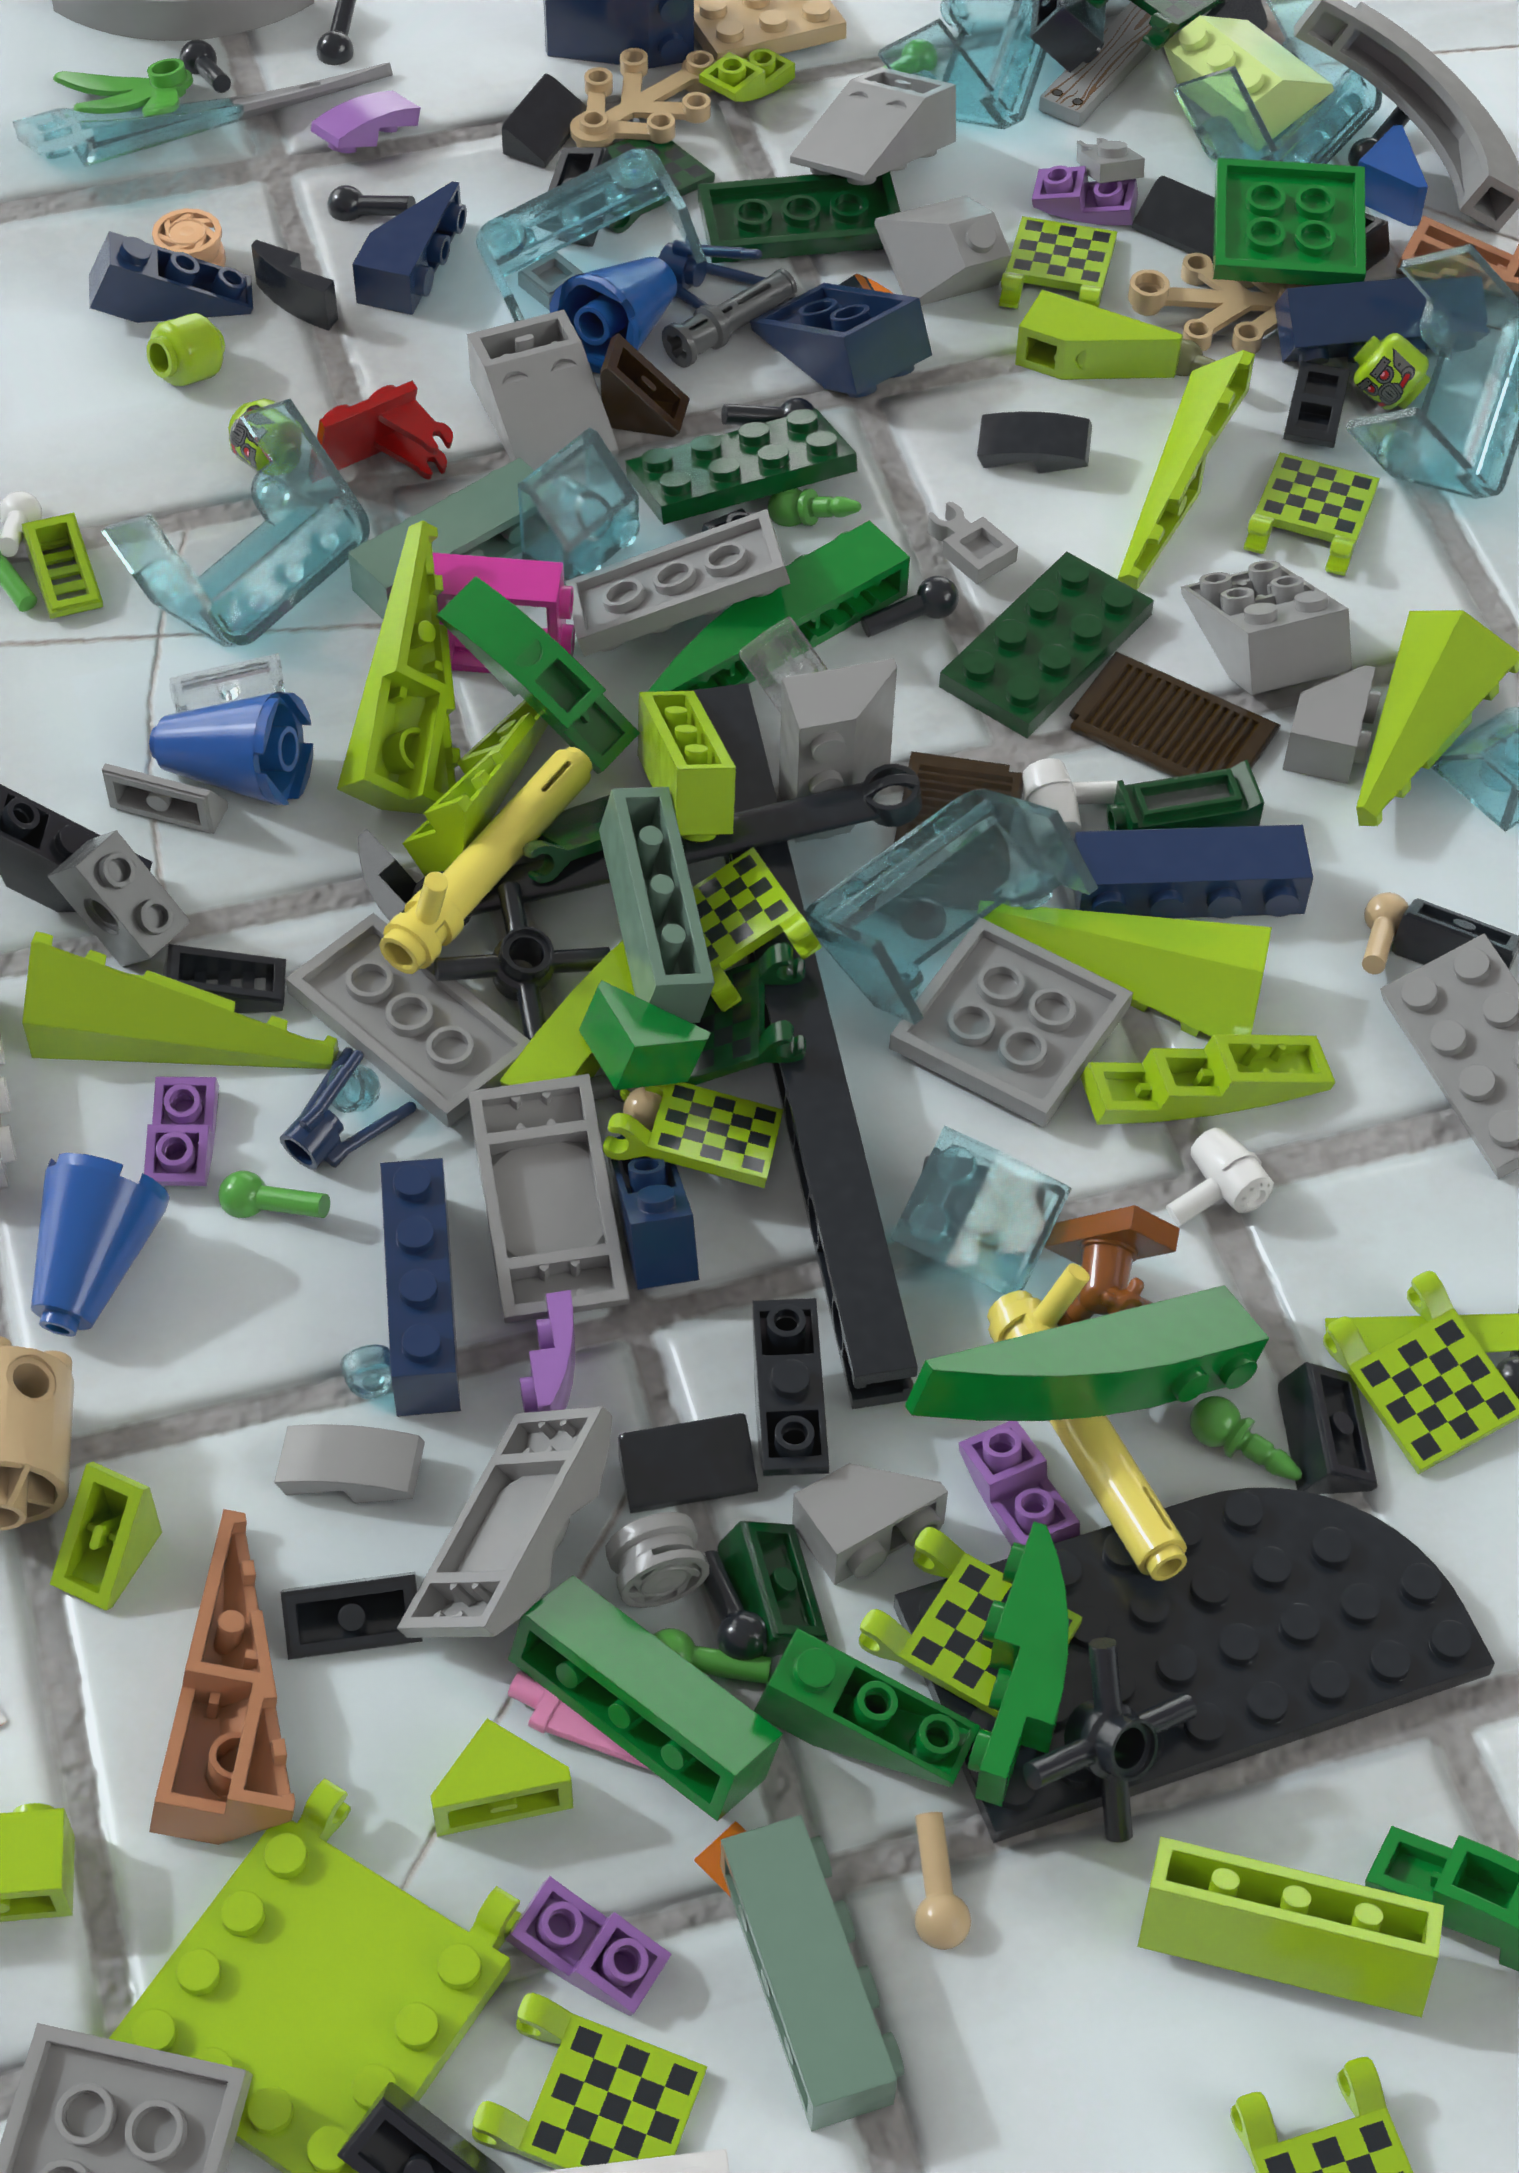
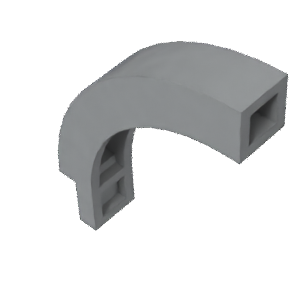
[52,0,314,41]
[1294,0,1519,232]

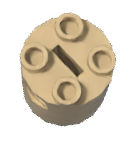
[0,1336,74,1530]

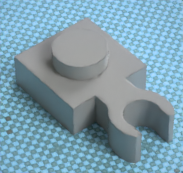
[1076,138,1145,183]
[928,502,1018,585]

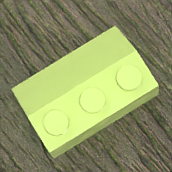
[1163,15,1334,150]

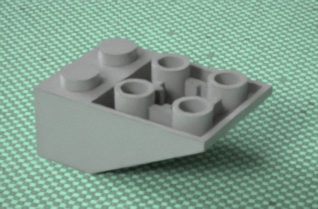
[790,67,956,185]
[467,310,619,476]
[1181,561,1352,695]

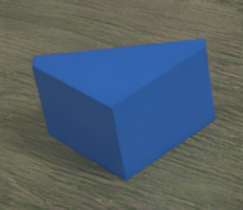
[1358,125,1428,226]

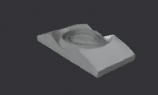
[468,1074,629,1323]
[397,1406,612,1638]

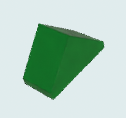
[579,980,711,1090]

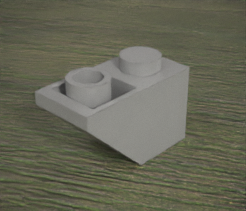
[1283,665,1381,784]
[792,1463,948,1585]

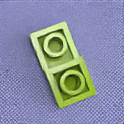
[699,48,795,102]

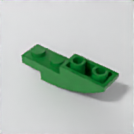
[436,576,640,774]
[968,1521,1069,1807]
[1365,1826,1519,1972]

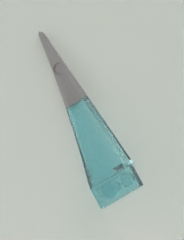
[12,62,393,167]

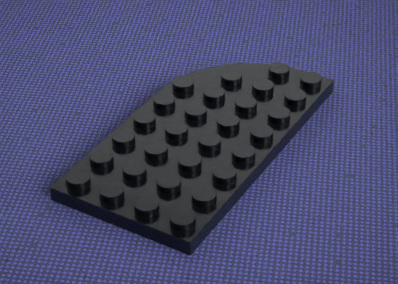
[893,1488,1495,1844]

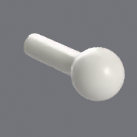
[0,491,42,557]

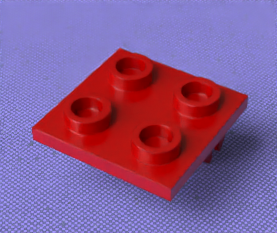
[312,380,453,480]

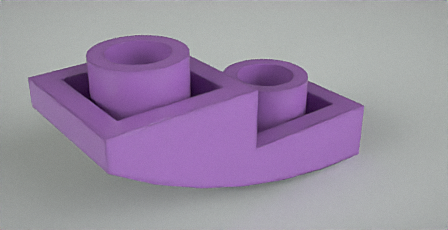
[311,90,421,153]
[1032,166,1139,226]
[144,1077,219,1186]
[519,1290,575,1413]
[959,1421,1080,1547]
[505,1876,672,2016]

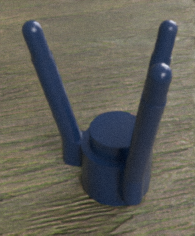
[658,239,765,309]
[280,1047,417,1170]

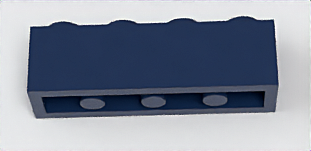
[1275,271,1491,366]
[1070,825,1313,919]
[380,1158,461,1417]

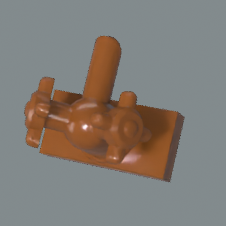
[1044,1205,1180,1326]

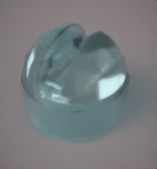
[327,1064,381,1113]
[340,1344,392,1399]

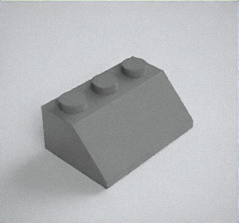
[779,659,897,843]

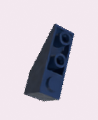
[352,181,467,315]
[89,231,253,323]
[604,1129,700,1290]

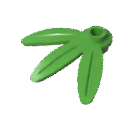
[53,58,193,117]

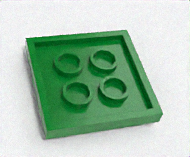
[1213,158,1366,286]

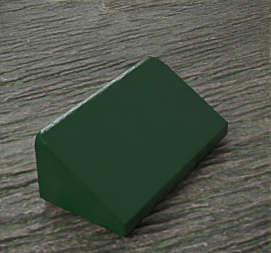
[717,1521,828,1657]

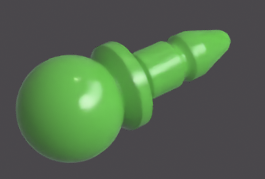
[768,488,861,527]
[1190,1396,1302,1481]

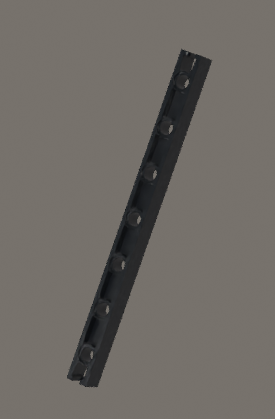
[693,683,918,1409]

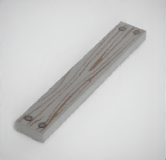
[1038,2,1153,127]

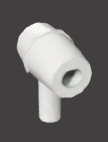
[1022,758,1117,843]
[1166,1127,1274,1226]

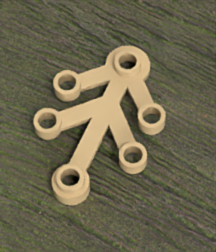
[570,48,716,147]
[1128,253,1312,354]

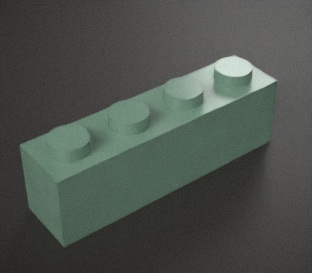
[348,457,560,619]
[599,787,715,1023]
[720,1815,905,2132]

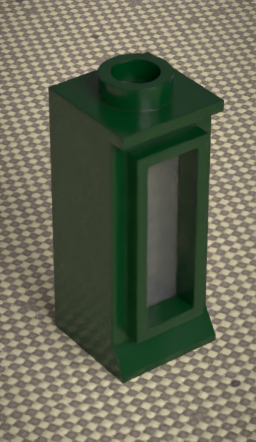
[1106,760,1265,831]

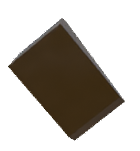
[600,333,690,437]

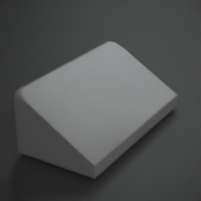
[102,763,228,833]

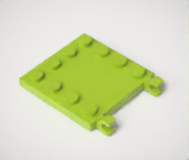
[109,1778,521,2173]

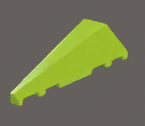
[1117,350,1255,590]
[337,520,461,814]
[1356,610,1519,826]
[402,700,549,876]
[976,902,1272,1037]
[22,931,339,1069]

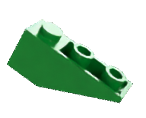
[754,1628,980,1788]

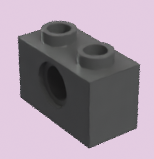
[47,830,191,967]

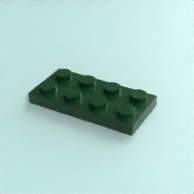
[698,171,901,263]
[625,409,858,525]
[939,551,1154,738]

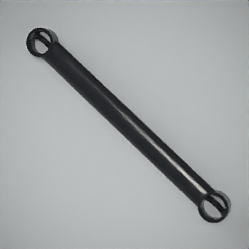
[412,763,922,926]

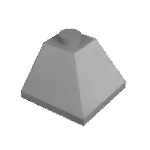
[874,196,1012,305]

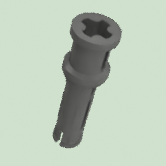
[662,268,797,368]

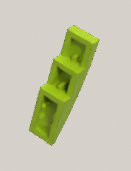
[500,940,635,1086]
[1080,1034,1336,1125]

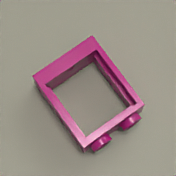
[433,553,575,673]

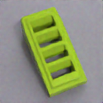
[22,512,103,619]

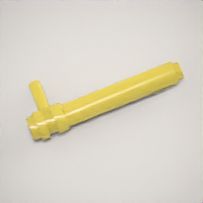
[379,747,593,974]
[987,1263,1187,1581]

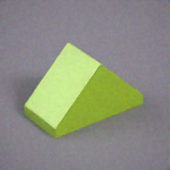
[50,1461,162,1611]
[430,1718,574,1837]

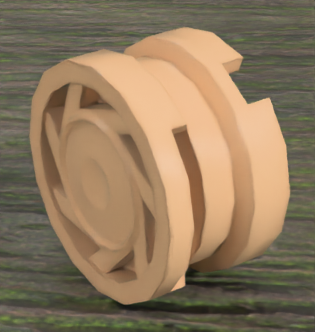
[152,208,226,267]

